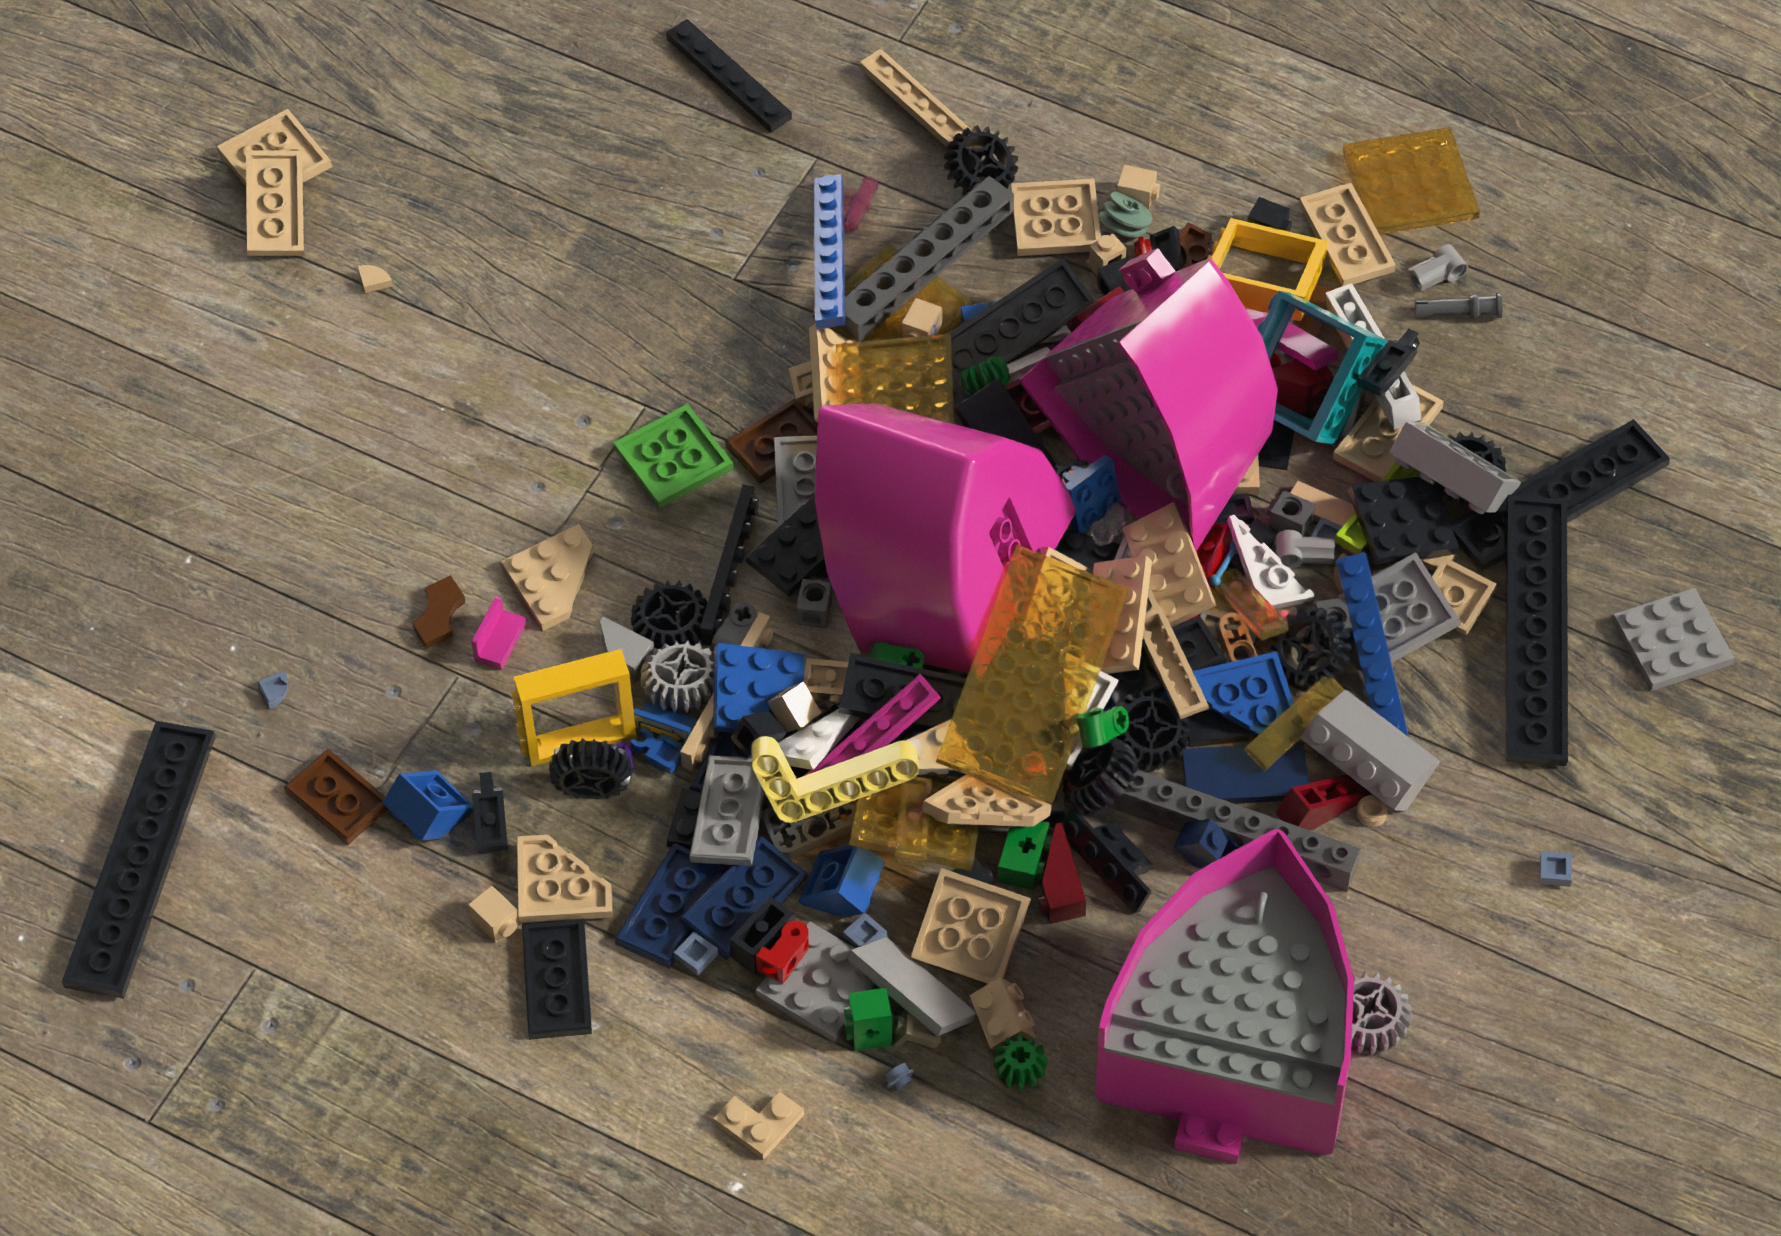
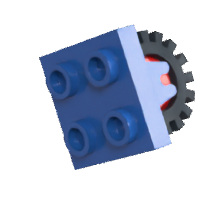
[1055,455,1122,533]

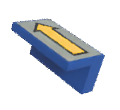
[634,702,698,745]

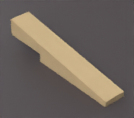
[1142,587,1209,719]

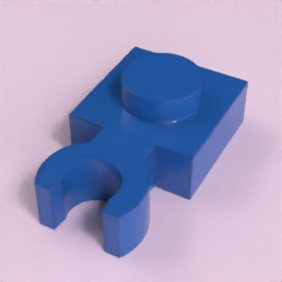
[631,727,684,775]

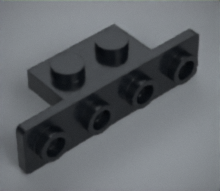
[1061,808,1152,913]

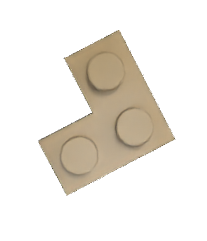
[714,1091,804,1160]

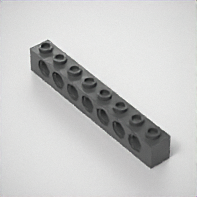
[838,176,1014,343]
[1116,770,1361,892]

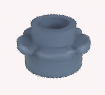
[884,1063,914,1091]

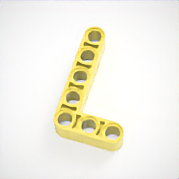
[751,736,919,823]

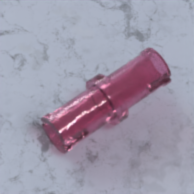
[844,177,879,231]

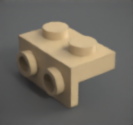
[804,658,848,704]
[969,977,1036,1051]

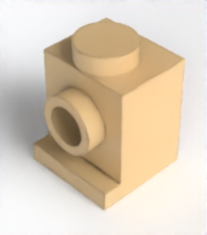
[1086,234,1126,276]
[789,361,814,409]

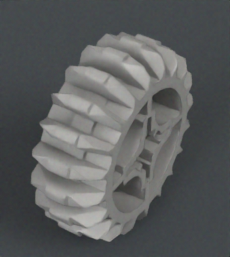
[641,641,714,713]
[1351,971,1412,1055]

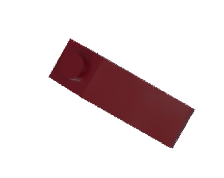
[1275,774,1372,830]
[1037,823,1086,924]

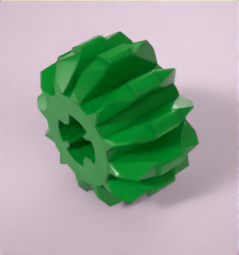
[960,356,1011,396]
[993,1034,1048,1090]

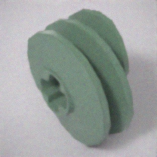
[1099,192,1152,238]

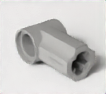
[1408,244,1468,291]
[1276,530,1335,569]

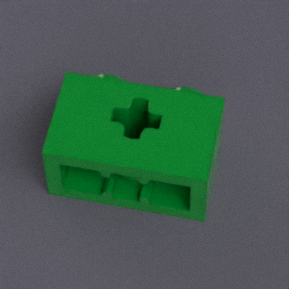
[998,821,1053,890]
[843,988,892,1051]

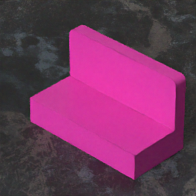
[471,597,526,670]

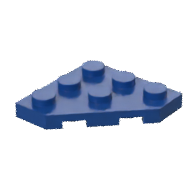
[713,643,804,733]
[1193,651,1304,744]

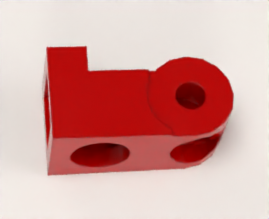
[756,921,809,984]

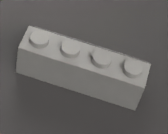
[1389,422,1521,514]
[1301,690,1441,811]

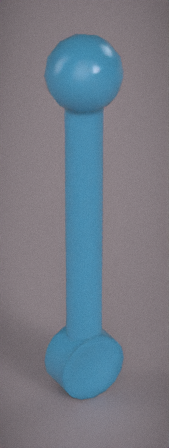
[1209,541,1238,586]

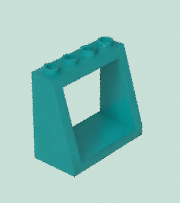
[1257,290,1387,445]

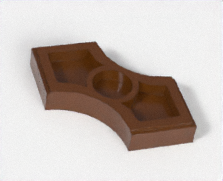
[1179,222,1221,270]
[412,575,466,649]

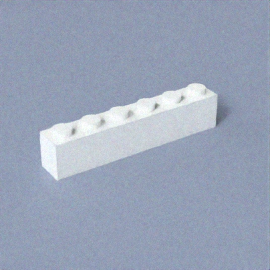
[1325,283,1421,430]

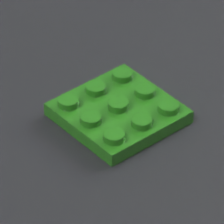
[613,404,734,508]

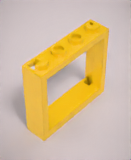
[1207,218,1329,321]
[511,649,637,767]

